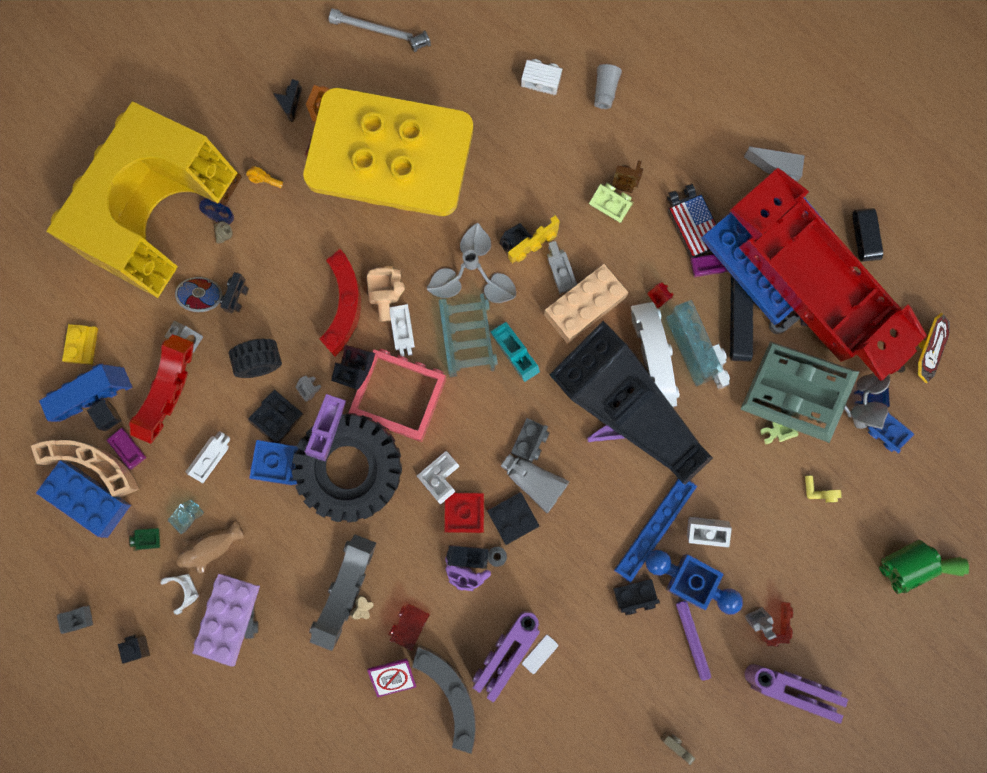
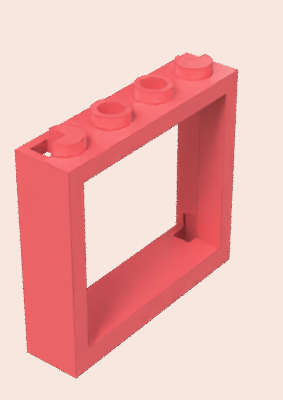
[348,349,446,442]

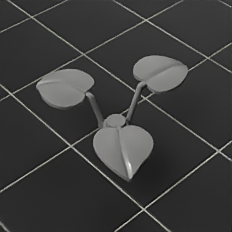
[427,223,516,303]
[844,374,890,429]

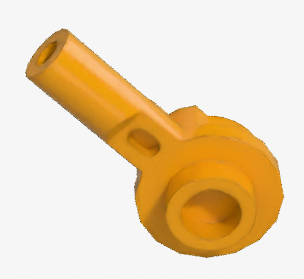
[246,166,283,188]

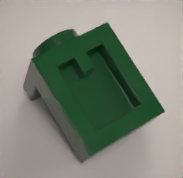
[129,528,160,551]

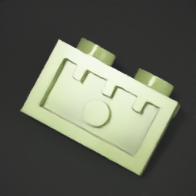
[589,183,634,223]

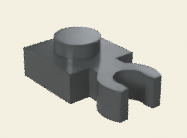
[245,605,259,639]

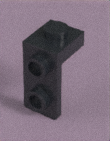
[446,545,489,569]

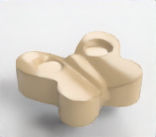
[350,595,373,619]

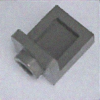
[57,606,93,634]

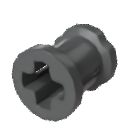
[408,30,431,52]

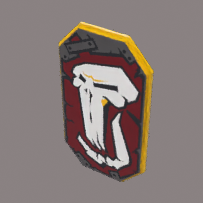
[918,313,950,383]

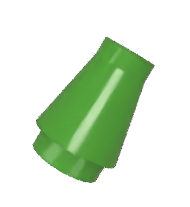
[941,556,969,576]

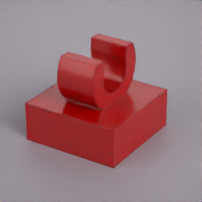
[647,282,674,309]

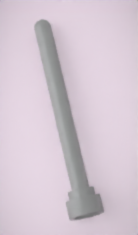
[329,8,414,41]

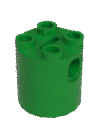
[879,539,942,594]

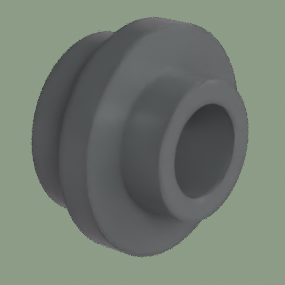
[488,547,507,567]

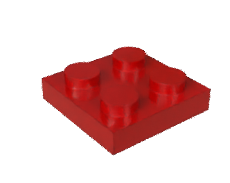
[444,493,484,533]

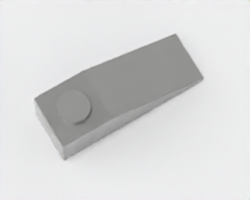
[744,147,805,182]

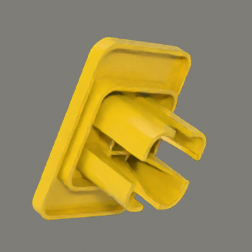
[303,88,473,216]

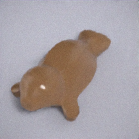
[176,521,244,574]

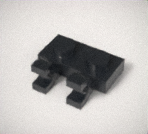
[220,272,249,314]

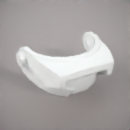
[160,574,199,615]

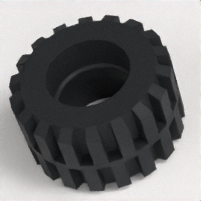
[228,339,282,378]

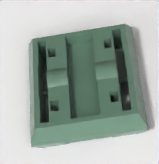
[740,341,859,443]

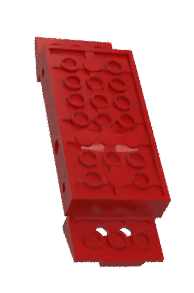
[730,168,927,381]

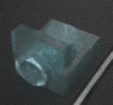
[168,500,204,534]

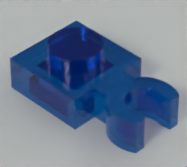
[854,388,890,408]

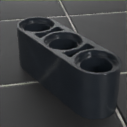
[852,208,883,262]

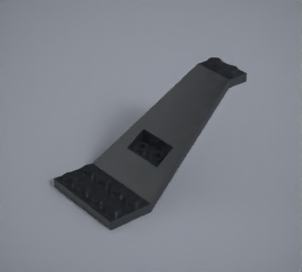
[549,321,713,485]

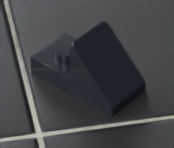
[273,79,302,122]

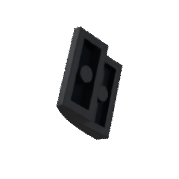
[331,345,375,389]
[248,389,303,443]

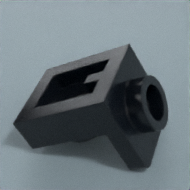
[499,223,532,253]

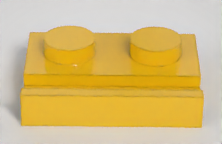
[62,324,98,365]

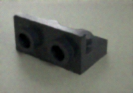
[613,579,660,616]

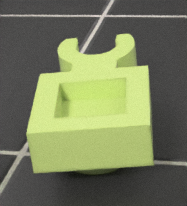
[760,422,798,444]

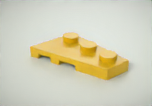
[508,215,560,264]

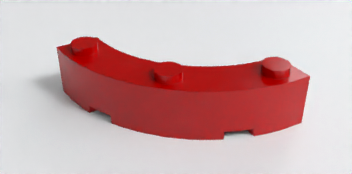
[319,249,361,357]
[129,334,194,444]

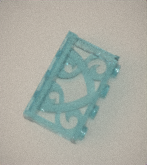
[666,300,723,387]

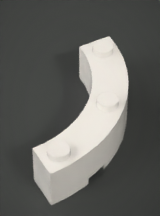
[631,302,679,406]

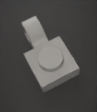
[745,607,776,640]

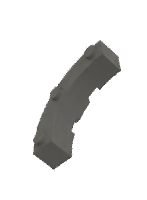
[309,534,376,651]
[412,645,476,754]

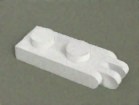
[390,304,415,357]
[186,431,230,483]

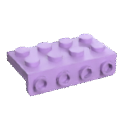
[193,574,260,666]

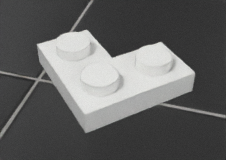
[704,344,730,390]
[417,451,459,504]

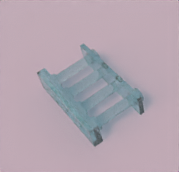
[439,293,498,377]

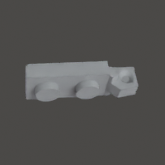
[547,241,577,294]

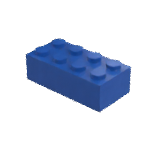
[36,460,131,538]

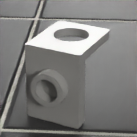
[164,321,203,352]

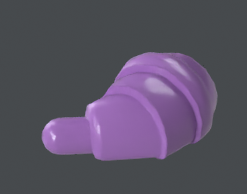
[445,557,491,591]

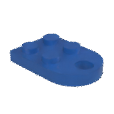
[249,440,298,485]

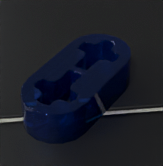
[199,198,234,224]

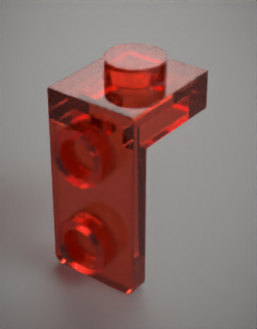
[760,602,793,647]

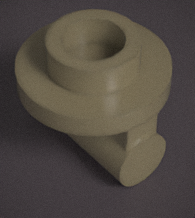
[214,222,232,243]

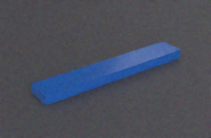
[614,479,697,582]

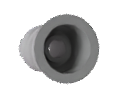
[594,64,622,109]

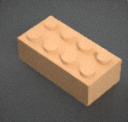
[544,264,628,344]

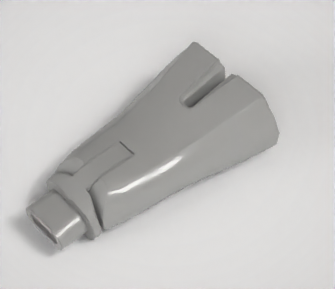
[501,454,569,514]

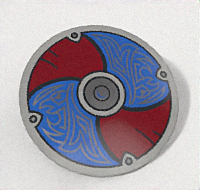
[175,277,222,312]

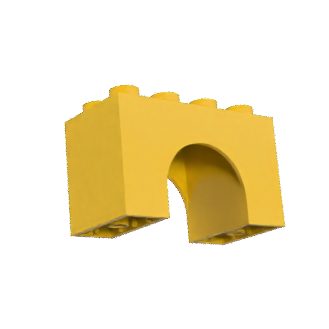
[46,101,237,298]

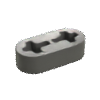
[769,310,801,334]

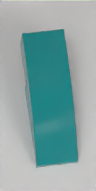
[491,322,540,382]

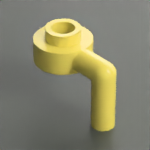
[805,476,842,502]

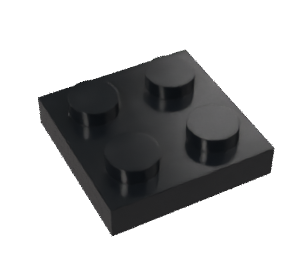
[487,492,540,545]

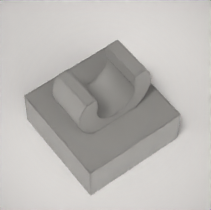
[295,376,321,402]

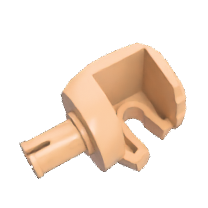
[367,266,405,321]

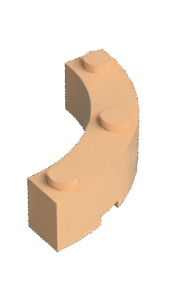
[31,440,139,497]

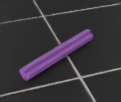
[676,601,711,681]

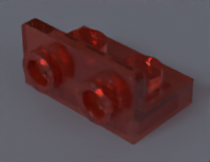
[388,603,430,651]

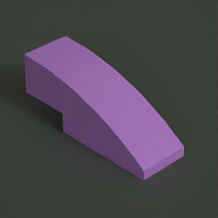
[305,394,345,461]

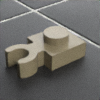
[660,733,696,765]

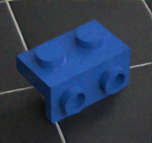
[867,412,915,453]

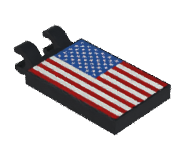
[667,184,716,259]

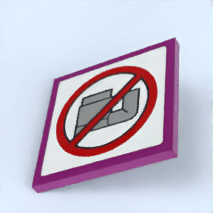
[367,658,416,697]

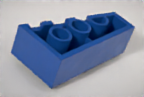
[39,364,133,422]

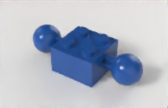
[646,550,743,615]

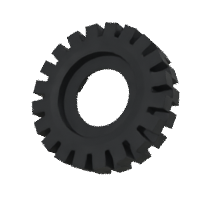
[292,414,402,523]

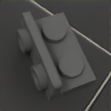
[511,418,550,463]

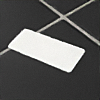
[522,635,558,674]

